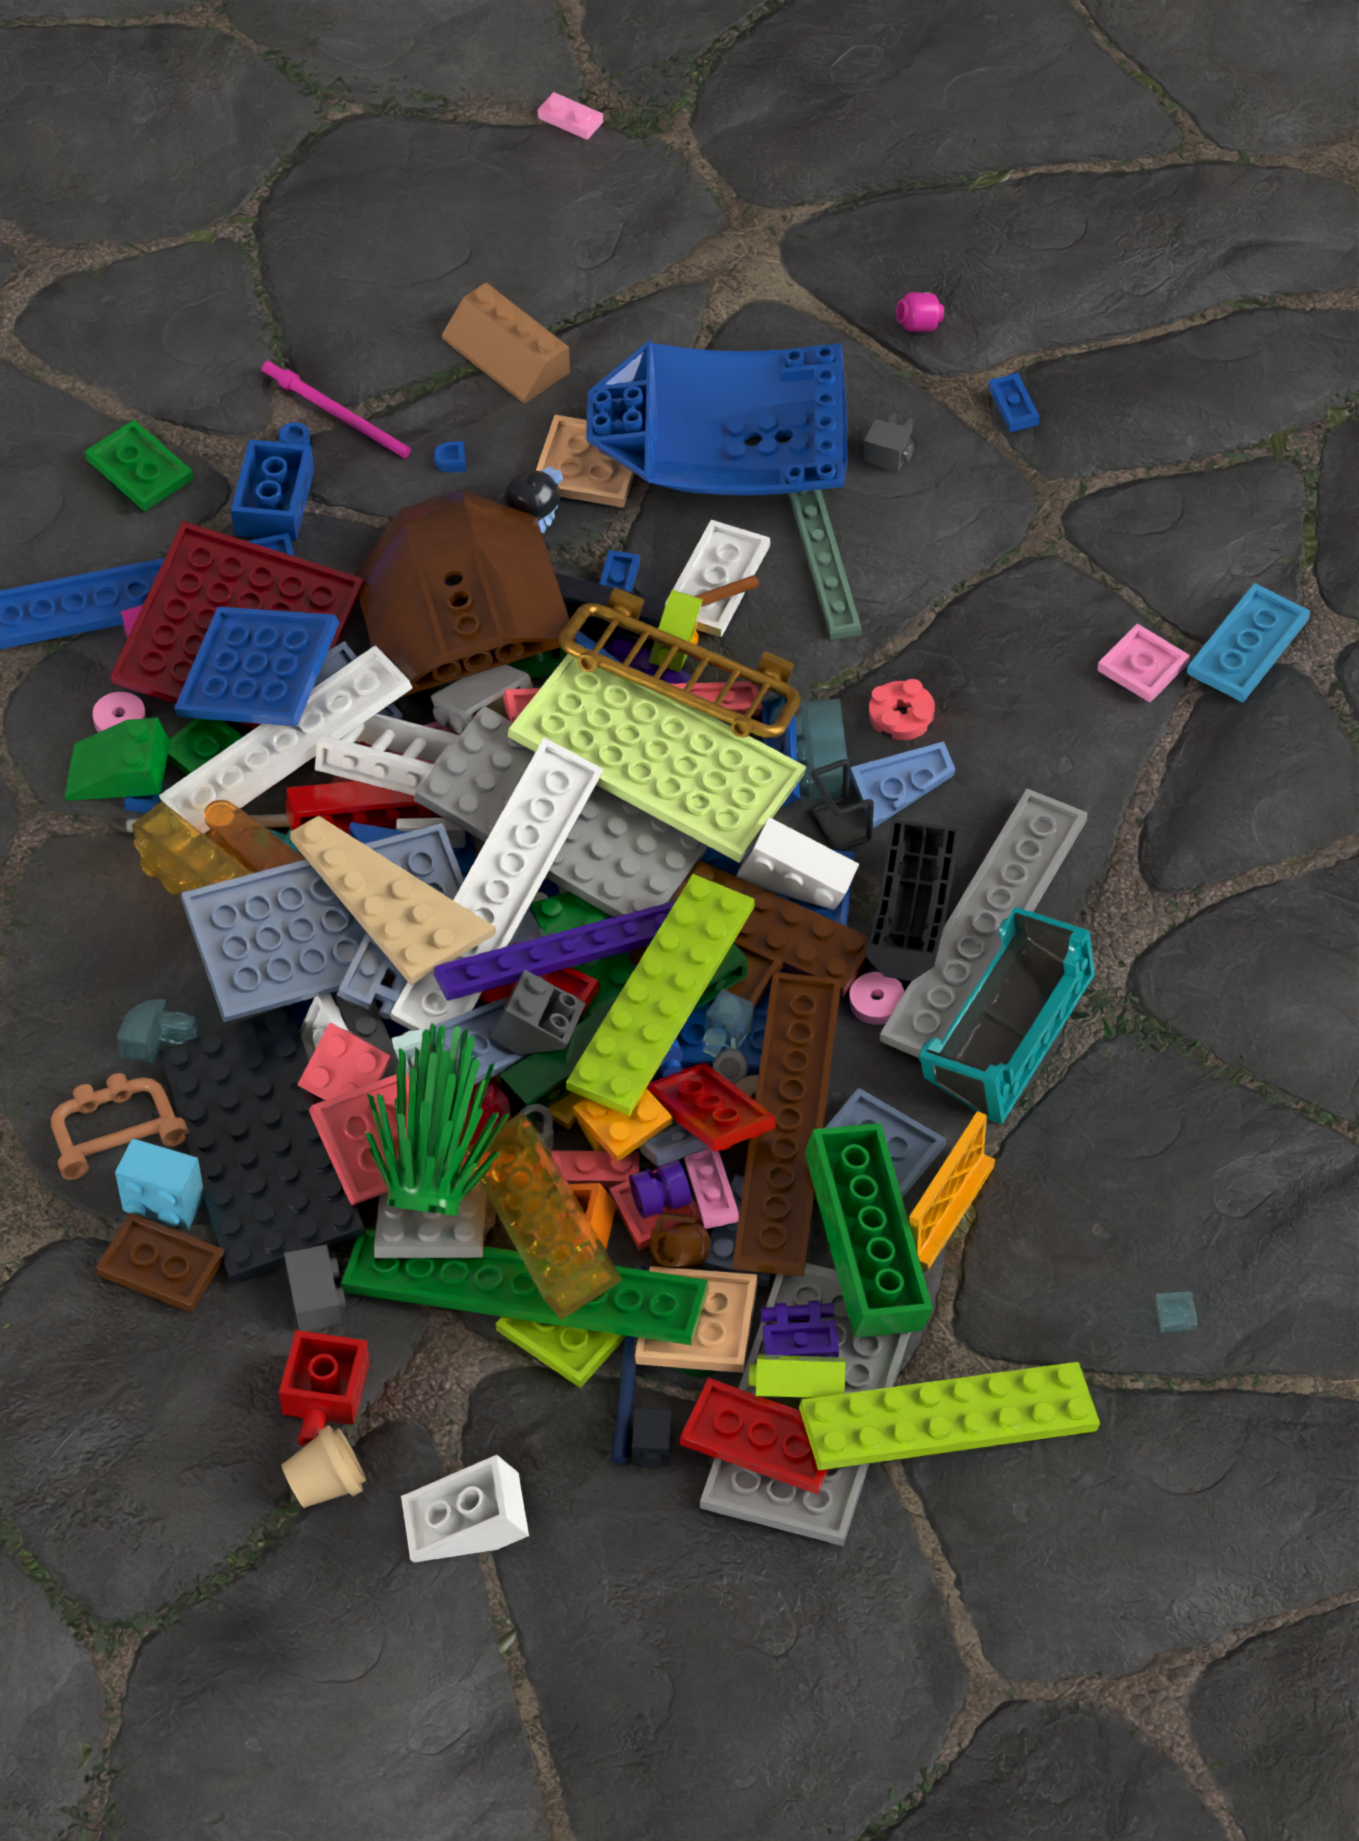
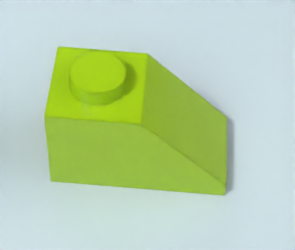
[649,590,703,672]

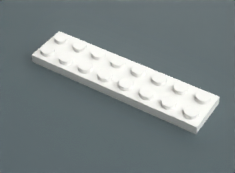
[159,645,412,840]

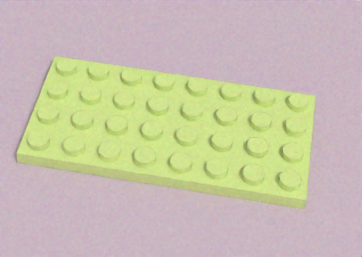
[507,643,806,863]

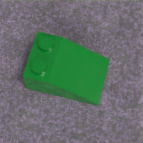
[64,717,170,801]

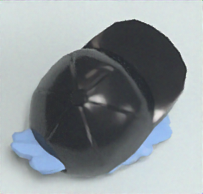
[497,466,563,533]

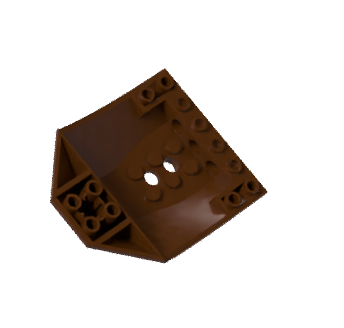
[354,490,576,698]

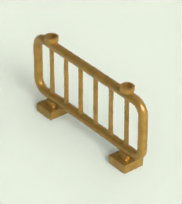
[559,587,801,738]

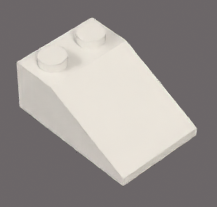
[401,1455,529,1562]

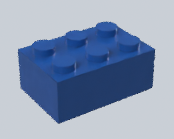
[231,439,314,542]

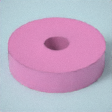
[92,692,146,733]
[849,972,904,1025]

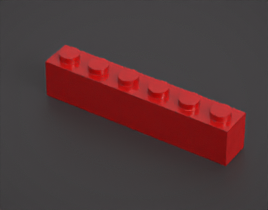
[286,781,443,833]

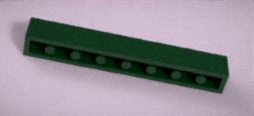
[500,943,747,1122]

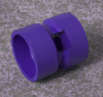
[629,1161,692,1219]

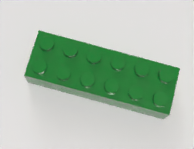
[804,1123,933,1338]

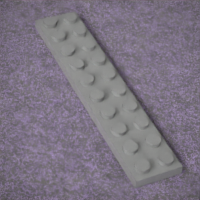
[880,789,1087,1058]

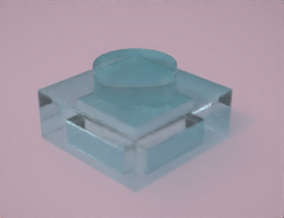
[1155,1291,1198,1333]

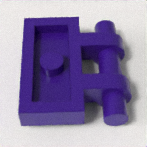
[761,1300,839,1357]

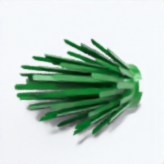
[365,1023,510,1216]

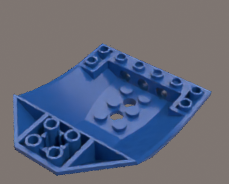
[586,339,848,495]

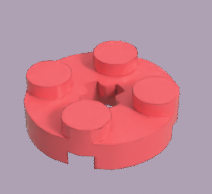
[869,679,935,740]

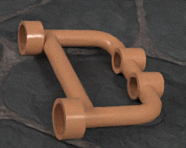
[51,1073,189,1180]

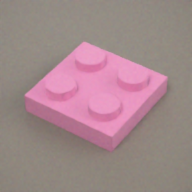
[1097,624,1190,703]

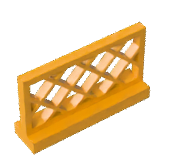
[909,1111,995,1272]

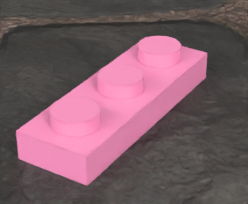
[683,1147,739,1229]

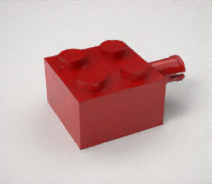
[279,1330,370,1447]

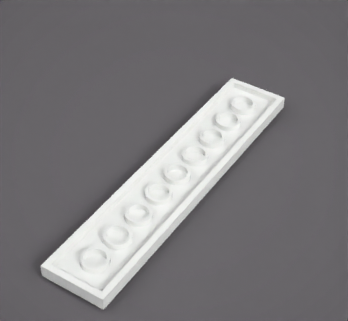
[390,738,604,1031]

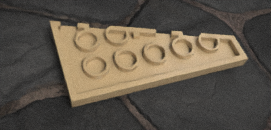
[290,816,496,985]

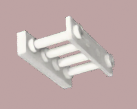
[315,714,460,796]

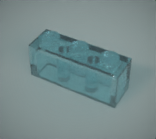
[794,699,850,800]

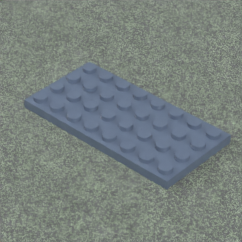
[181,823,464,1022]

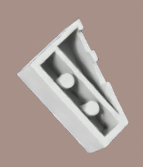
[736,817,859,911]

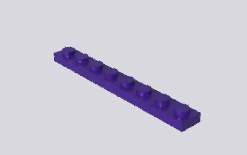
[433,900,677,1001]

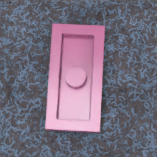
[538,92,603,140]

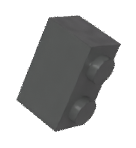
[284,1245,346,1331]

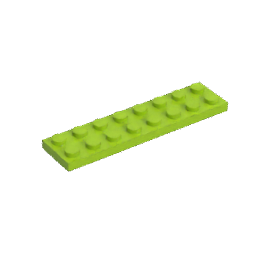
[566,874,755,1116]
[799,1362,1100,1470]

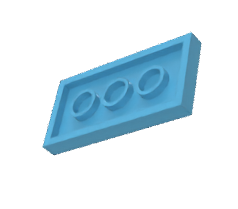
[1187,583,1310,702]

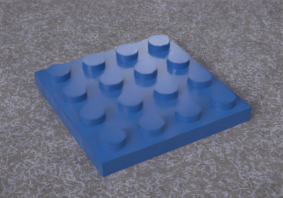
[174,607,339,726]

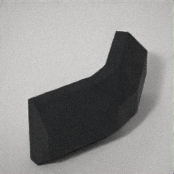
[866,819,959,981]

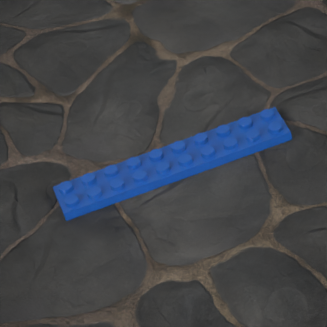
[0,533,295,649]

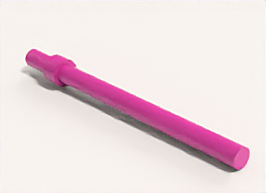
[262,361,411,459]

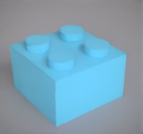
[115,1138,204,1230]

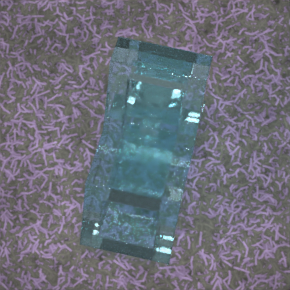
[117,999,199,1064]

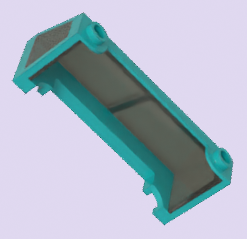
[919,907,1095,1124]

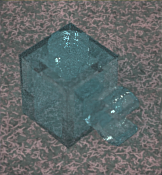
[703,989,753,1057]

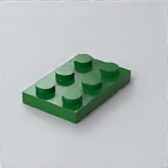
[85,420,194,512]
[167,718,244,776]

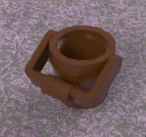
[649,1212,711,1269]

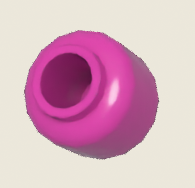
[896,292,944,333]

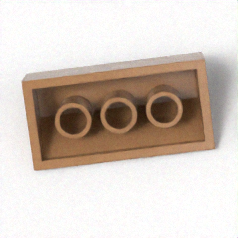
[442,282,570,404]

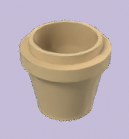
[281,1425,366,1508]

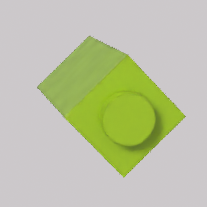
[749,1354,846,1398]

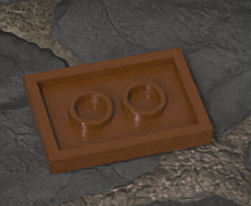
[95,1213,225,1313]

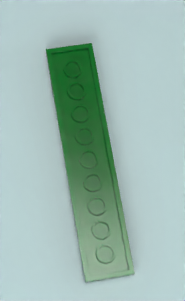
[341,1228,709,1346]

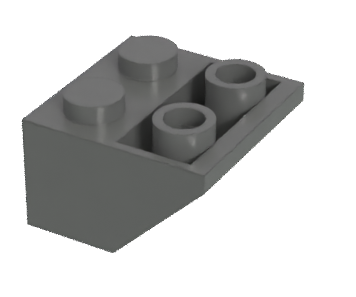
[489,970,586,1055]

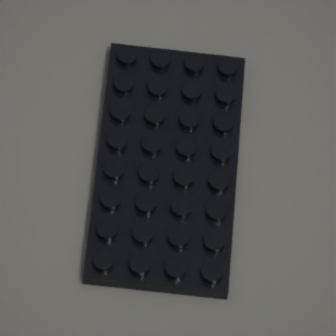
[160,1004,367,1284]

